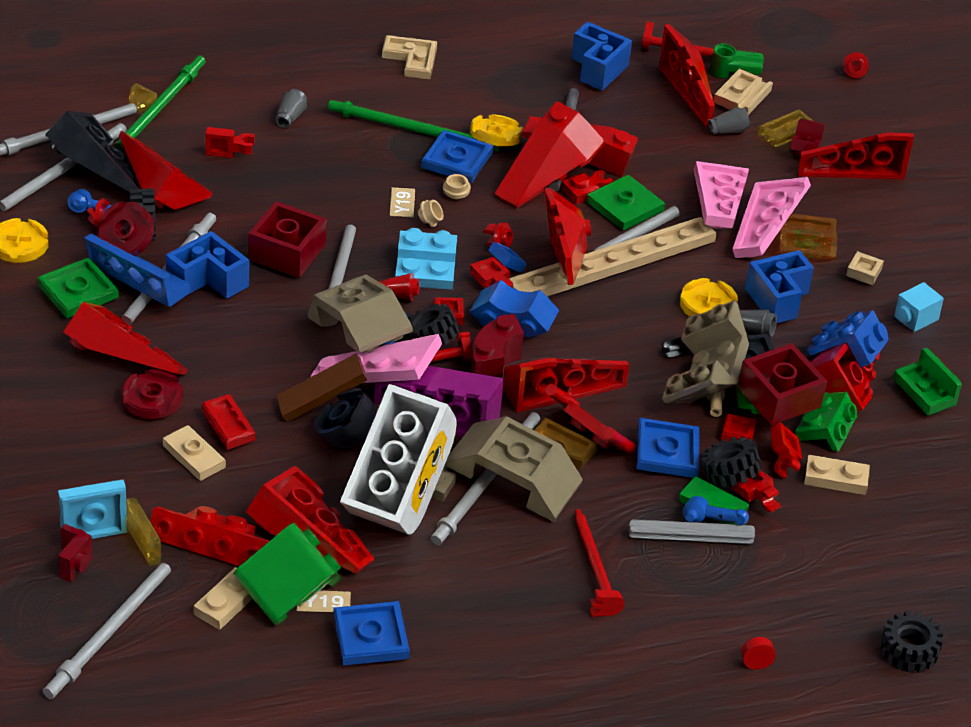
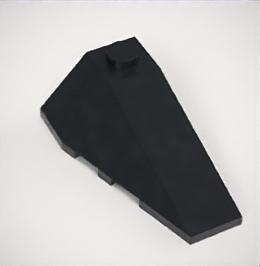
[45,111,142,192]

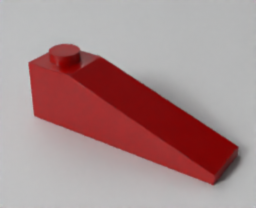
[495,101,605,209]
[119,131,213,210]
[797,132,914,179]
[811,342,880,412]

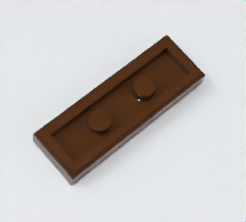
[276,353,368,422]

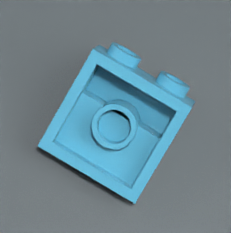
[395,228,457,290]

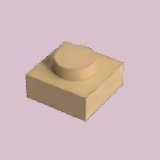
[846,251,884,285]

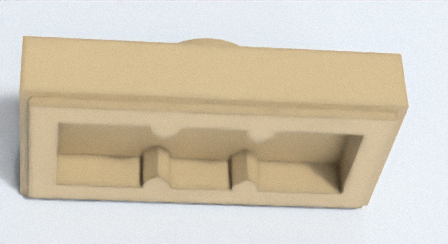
[163,425,226,481]

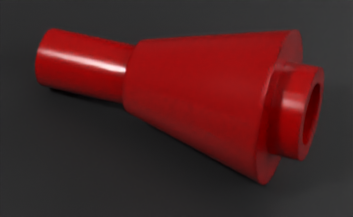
[378,272,420,302]

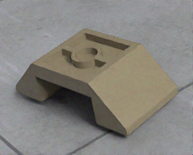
[308,274,413,353]
[662,300,749,403]
[445,416,583,522]

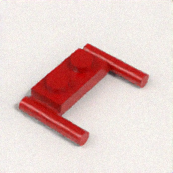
[545,384,637,455]

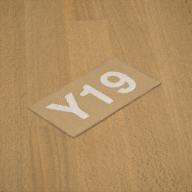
[390,187,415,217]
[297,591,351,612]

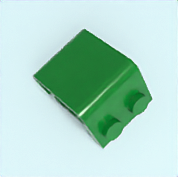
[233,523,342,625]

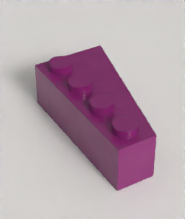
[374,366,504,437]

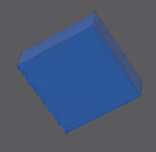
[488,242,527,273]

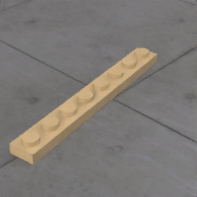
[509,217,716,296]

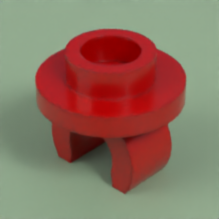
[843,52,869,78]
[87,198,110,229]
[483,222,514,247]

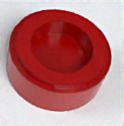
[741,637,776,670]

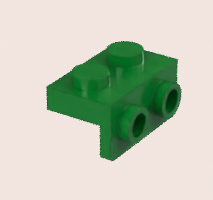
[893,348,962,416]
[795,392,857,452]

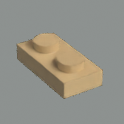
[804,455,870,495]
[194,567,253,630]

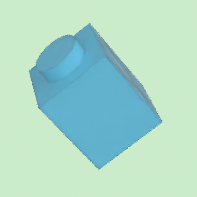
[894,282,944,332]

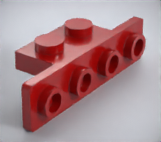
[147,506,269,566]

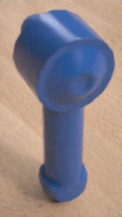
[68,189,112,213]
[682,496,749,525]

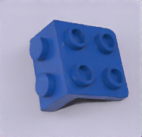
[806,310,889,367]

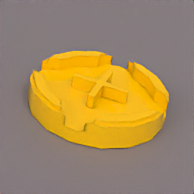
[470,114,524,146]
[0,218,48,263]
[680,278,738,317]

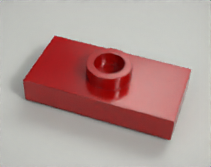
[202,394,256,450]

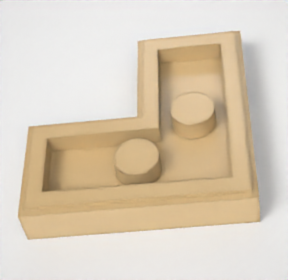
[382,35,437,79]

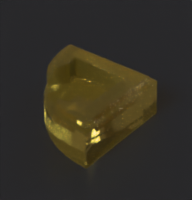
[130,83,157,113]

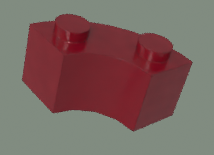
[471,313,524,378]

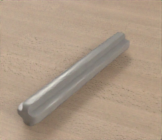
[629,519,755,544]

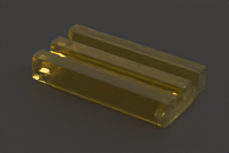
[758,110,813,147]
[126,497,161,566]

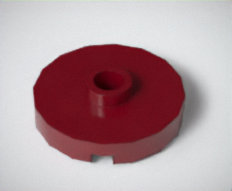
[97,201,154,257]
[121,369,184,419]

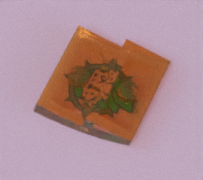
[779,213,837,260]

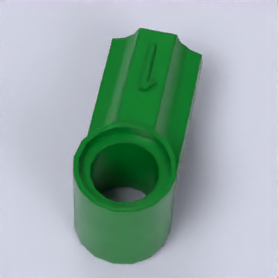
[709,43,764,78]

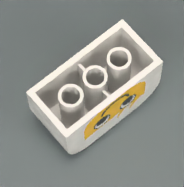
[340,384,456,535]

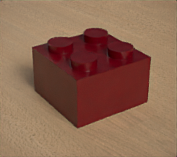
[248,201,327,278]
[737,343,828,425]

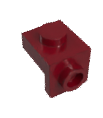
[790,118,825,155]
[58,524,93,583]

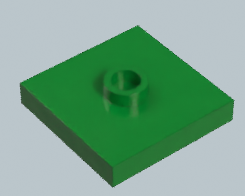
[586,174,665,231]
[37,257,119,318]

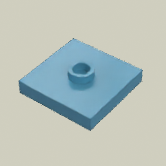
[58,480,127,539]

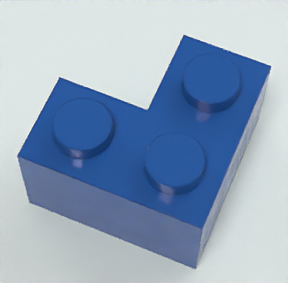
[571,21,632,91]
[166,231,249,299]
[745,250,814,323]

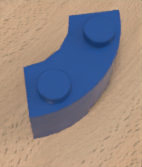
[469,280,559,337]

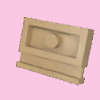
[714,69,773,115]

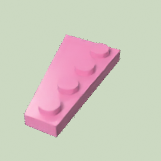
[694,161,749,229]
[733,177,811,258]
[311,334,442,383]

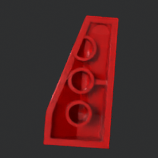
[658,24,715,127]
[521,116,638,177]
[545,188,591,285]
[64,302,188,375]
[503,358,630,413]
[245,465,375,574]

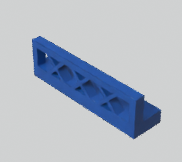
[84,234,191,307]

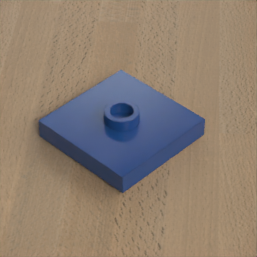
[421,130,493,183]
[636,418,699,478]
[333,601,410,666]

